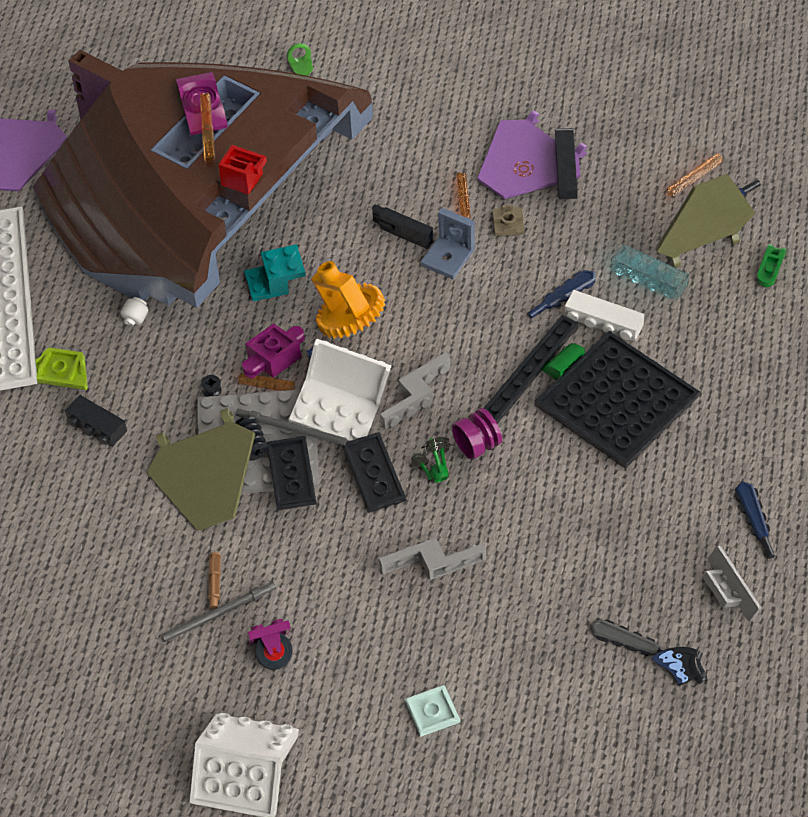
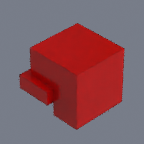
[218,145,267,195]

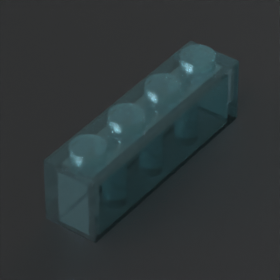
[612,244,689,300]

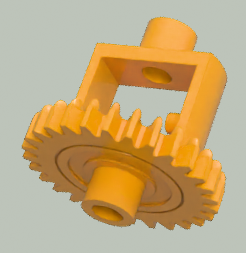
[311,261,385,339]

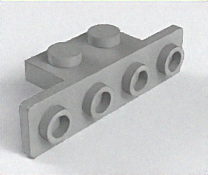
[702,546,761,621]

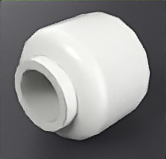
[120,297,148,326]

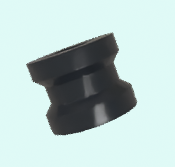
[201,375,222,397]

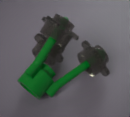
[409,437,451,483]

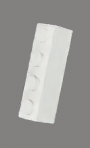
[564,290,644,341]

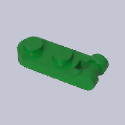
[757,244,787,287]

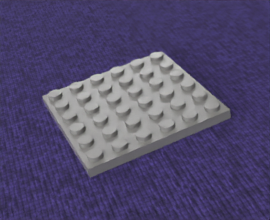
[197,389,320,494]

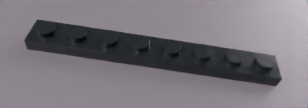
[484,315,578,424]

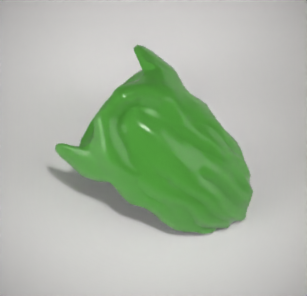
[286,43,313,76]

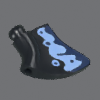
[652,647,707,686]

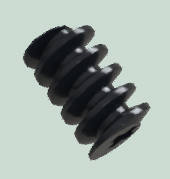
[235,417,268,461]

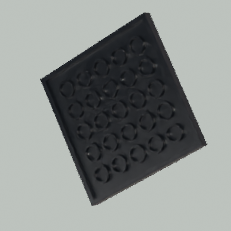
[534,331,700,469]

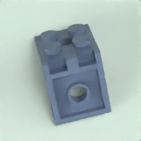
[421,208,475,279]

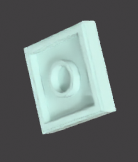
[405,685,460,737]

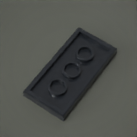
[342,432,406,513]
[267,436,317,510]

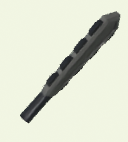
[590,619,666,656]

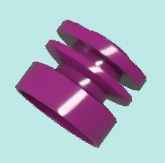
[451,408,502,460]

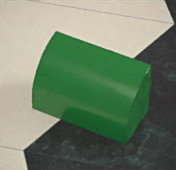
[542,343,585,380]

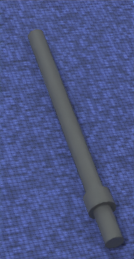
[235,408,347,446]
[161,581,276,642]

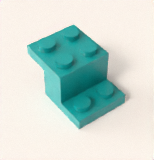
[244,244,306,302]

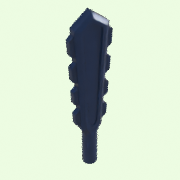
[527,270,595,319]

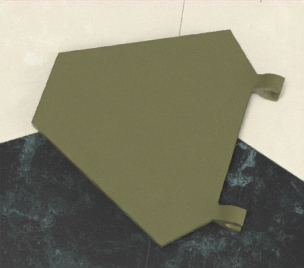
[655,173,756,268]
[146,408,255,531]

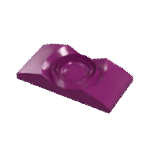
[176,72,228,135]

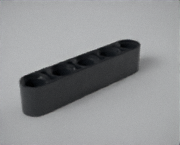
[555,128,577,200]

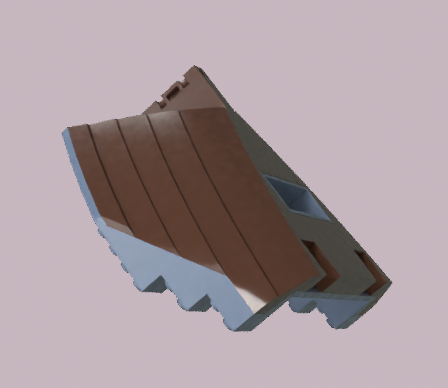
[33,50,373,308]

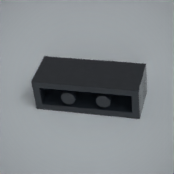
[65,395,127,447]

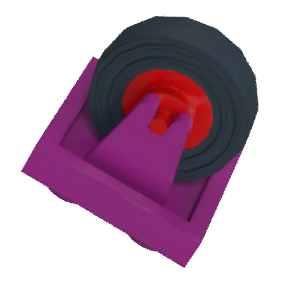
[247,618,293,670]

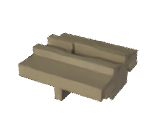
[493,205,524,236]

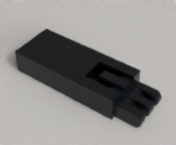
[372,205,434,249]

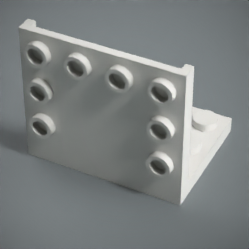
[288,339,391,442]
[190,713,299,817]

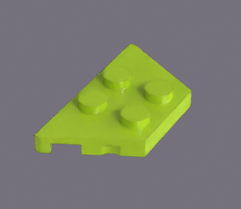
[35,347,88,390]

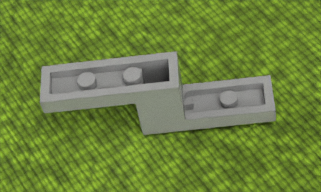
[380,352,451,429]
[379,538,486,580]

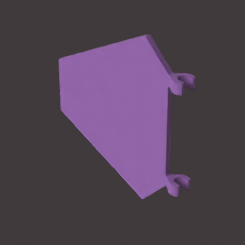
[0,110,68,191]
[478,110,588,199]

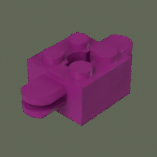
[242,323,305,378]

